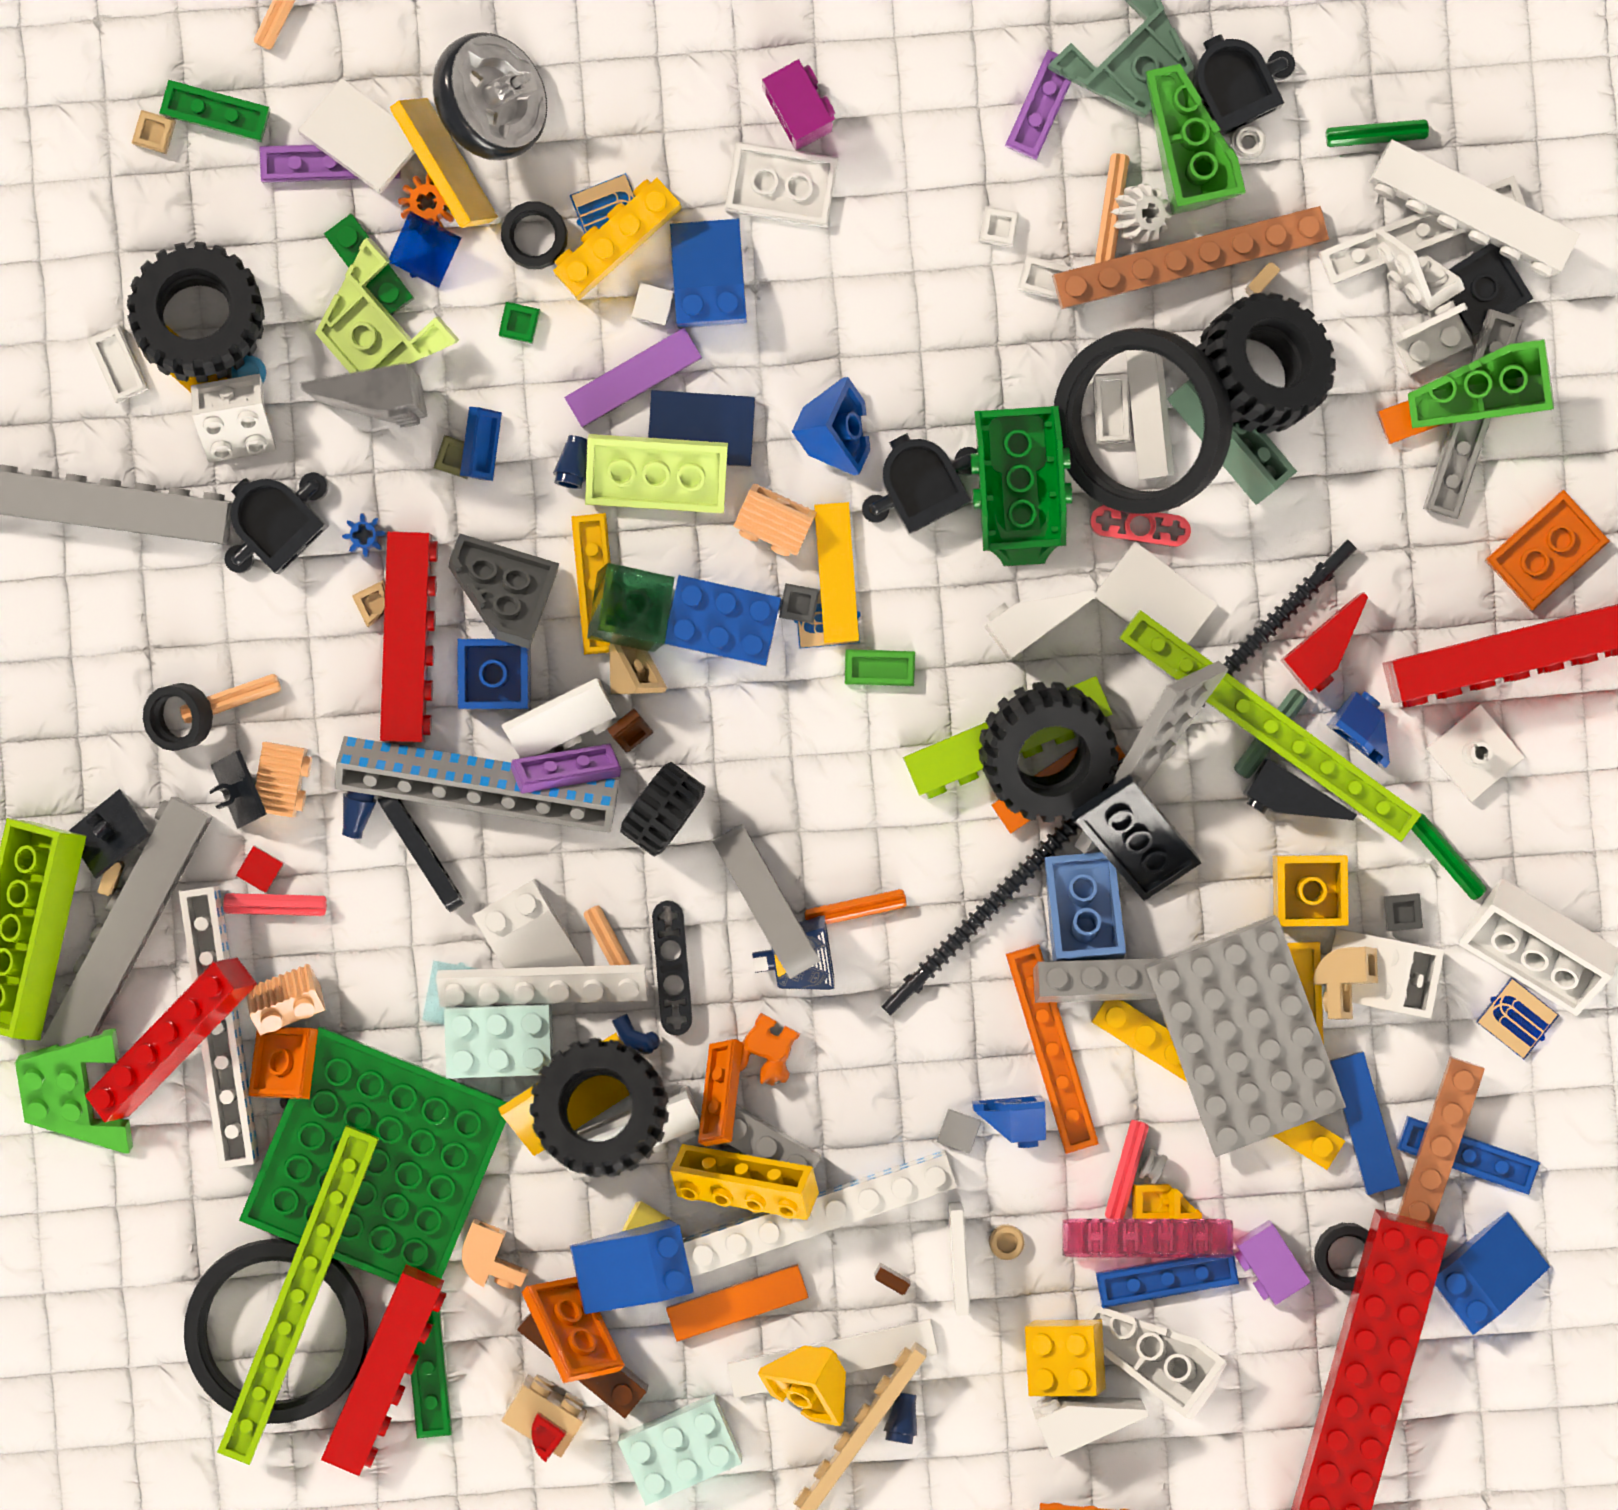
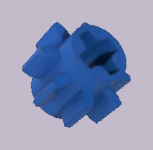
[342,513,387,557]

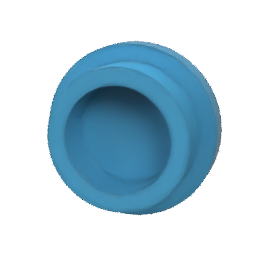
[231,355,267,383]

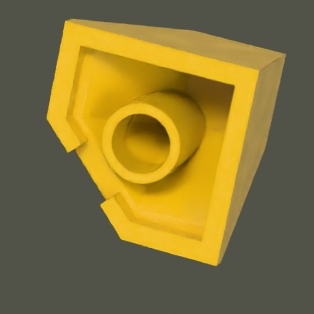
[758,1345,846,1427]

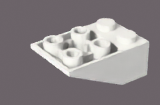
[1323,928,1444,1019]

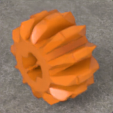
[398,174,454,234]

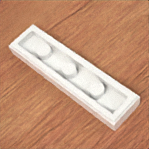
[1125,350,1174,480]

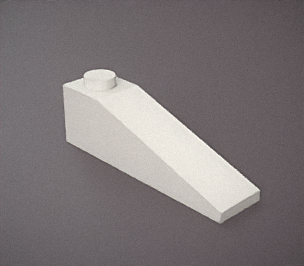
[1085,1305,1227,1420]

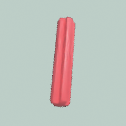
[223,893,327,916]
[1105,1120,1149,1222]

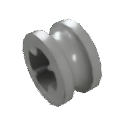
[1138,1149,1168,1184]

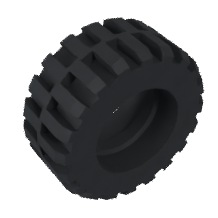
[127,242,265,383]
[1197,292,1336,434]
[979,681,1119,822]
[529,1038,669,1178]

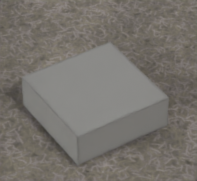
[937,1109,981,1154]

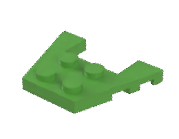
[15,1029,133,1154]

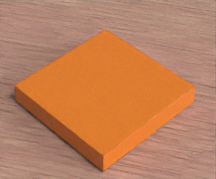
[248,1027,318,1099]

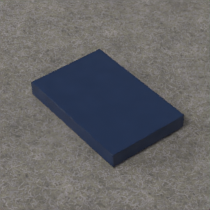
[648,390,755,467]

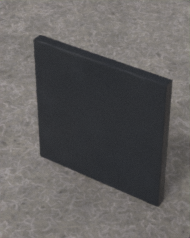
[209,750,267,829]
[69,789,150,879]

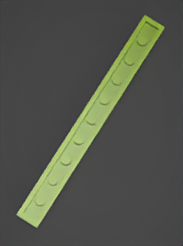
[1119,610,1421,842]
[217,1125,379,1465]

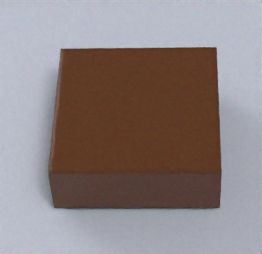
[607,708,653,753]
[874,1263,911,1295]

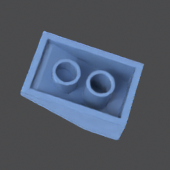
[1045,852,1126,961]

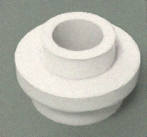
[1231,124,1266,160]

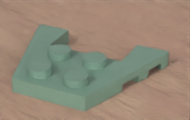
[1047,0,1194,118]

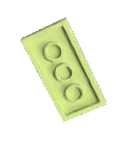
[585,434,728,513]

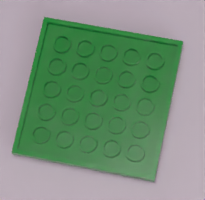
[239,1026,508,1283]

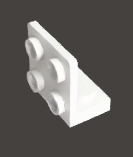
[1375,228,1465,311]
[1391,301,1473,376]
[191,374,276,462]

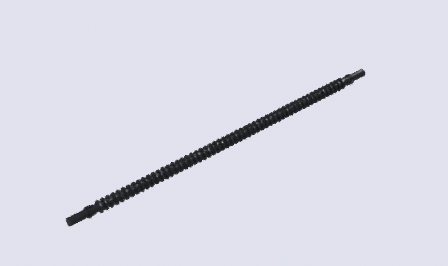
[881,540,1357,1016]

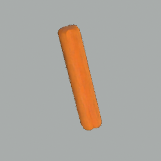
[804,889,907,925]

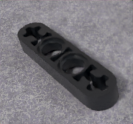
[377,796,465,913]
[652,900,693,1036]

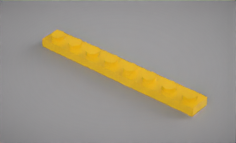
[1091,1000,1345,1170]

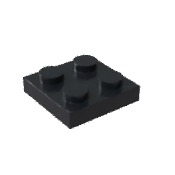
[1448,243,1533,336]

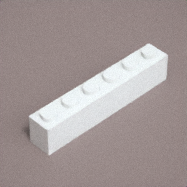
[1369,140,1580,277]

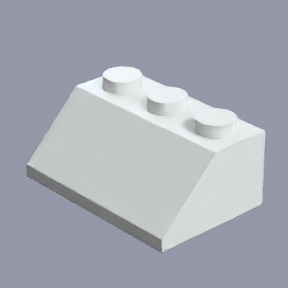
[502,678,618,758]

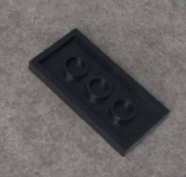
[1071,774,1202,901]

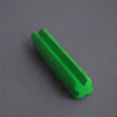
[1325,119,1429,147]
[1411,814,1487,900]

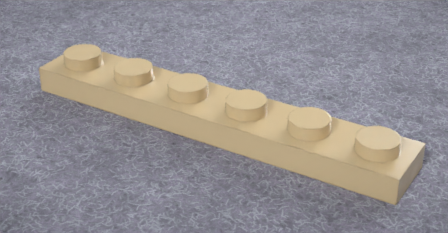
[793,1342,927,1510]

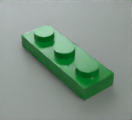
[159,80,271,143]
[324,213,414,316]

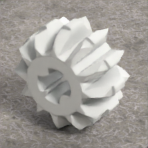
[1111,184,1173,244]

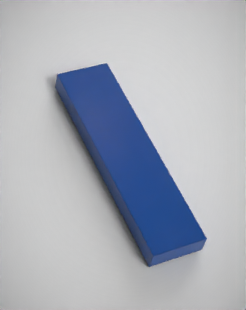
[1329,1051,1401,1195]
[1396,1116,1540,1195]
[1095,1248,1239,1308]

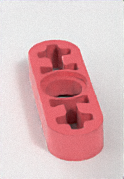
[1090,505,1191,547]

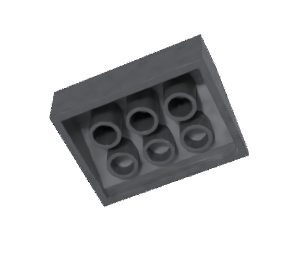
[300,363,428,428]

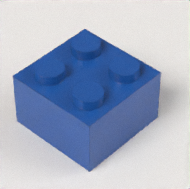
[458,639,531,709]

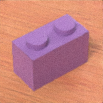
[1234,1220,1311,1305]

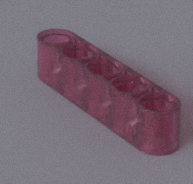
[1062,1219,1234,1258]

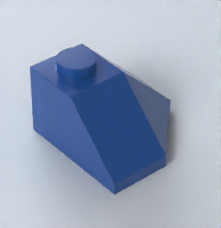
[792,377,870,475]
[1327,691,1390,768]
[972,1095,1046,1148]

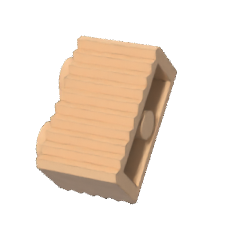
[733,483,817,556]
[255,742,312,817]
[246,964,326,1036]

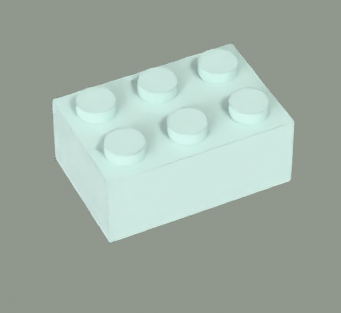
[444,1004,554,1079]
[618,1393,742,1506]

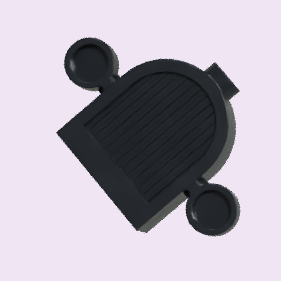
[1194,34,1295,136]
[862,433,977,535]
[224,472,329,575]

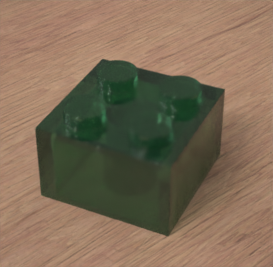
[587,563,675,652]

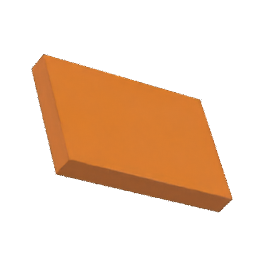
[1485,490,1610,611]
[521,1277,625,1383]

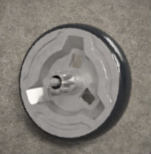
[433,32,547,160]

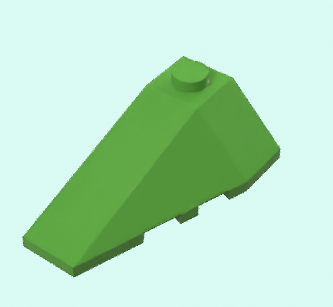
[1145,64,1246,215]
[1408,339,1554,428]

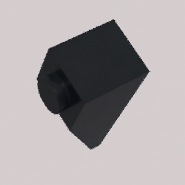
[1243,758,1357,820]

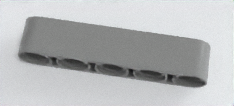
[713,824,821,979]

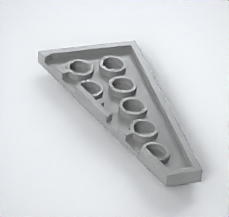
[1074,661,1229,854]

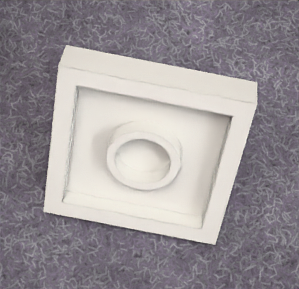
[1425,704,1525,802]

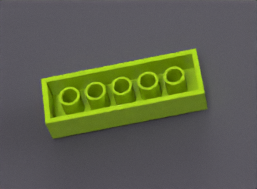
[0,818,87,1040]

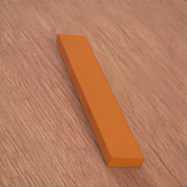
[1006,944,1099,1154]

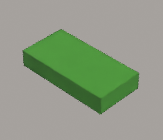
[845,649,915,686]

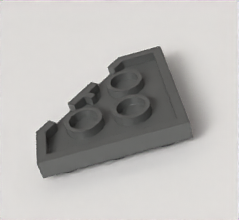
[448,534,559,649]

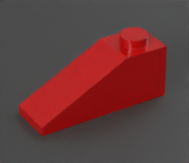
[1280,592,1368,693]

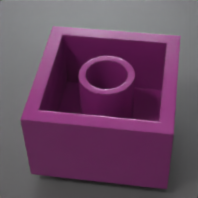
[762,59,835,151]

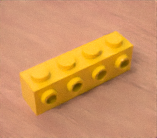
[553,177,682,301]
[670,1144,819,1220]

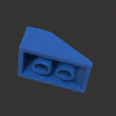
[670,219,747,328]
[1434,1211,1550,1335]
[570,1219,694,1314]

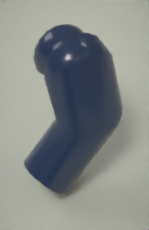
[612,1014,660,1055]

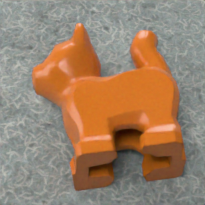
[740,1013,800,1086]

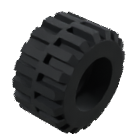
[620,762,706,857]

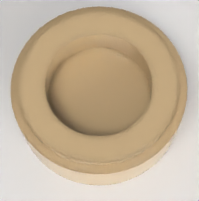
[989,1224,1024,1260]

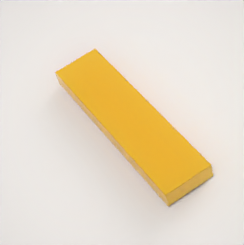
[814,502,859,644]
[571,513,618,655]

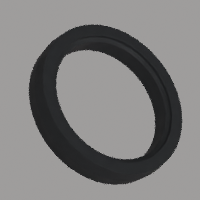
[1054,328,1233,514]
[184,1239,368,1424]

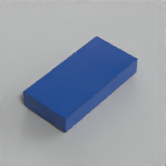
[460,407,502,481]

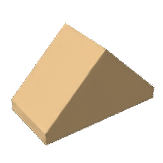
[609,640,667,694]

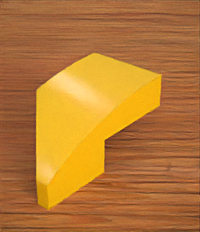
[1132,1183,1202,1221]

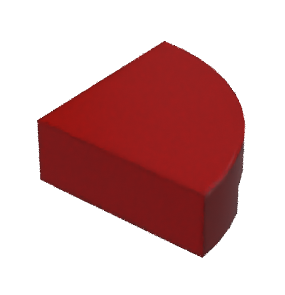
[531,1411,567,1463]

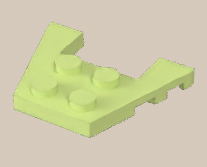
[315,238,459,373]

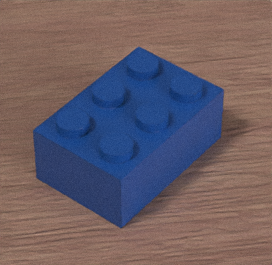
[664,575,781,667]

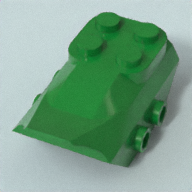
[971,406,1072,566]

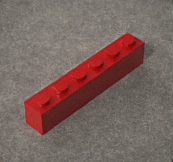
[380,531,438,742]
[85,957,257,1122]
[321,1264,447,1476]

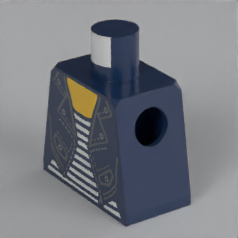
[752,915,835,990]

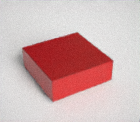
[236,845,284,893]

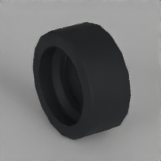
[501,201,568,269]
[142,683,213,751]
[1314,1223,1369,1291]

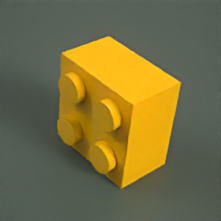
[1273,854,1349,927]
[1025,1319,1106,1396]

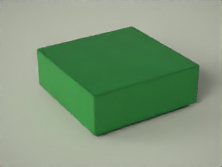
[498,302,540,344]

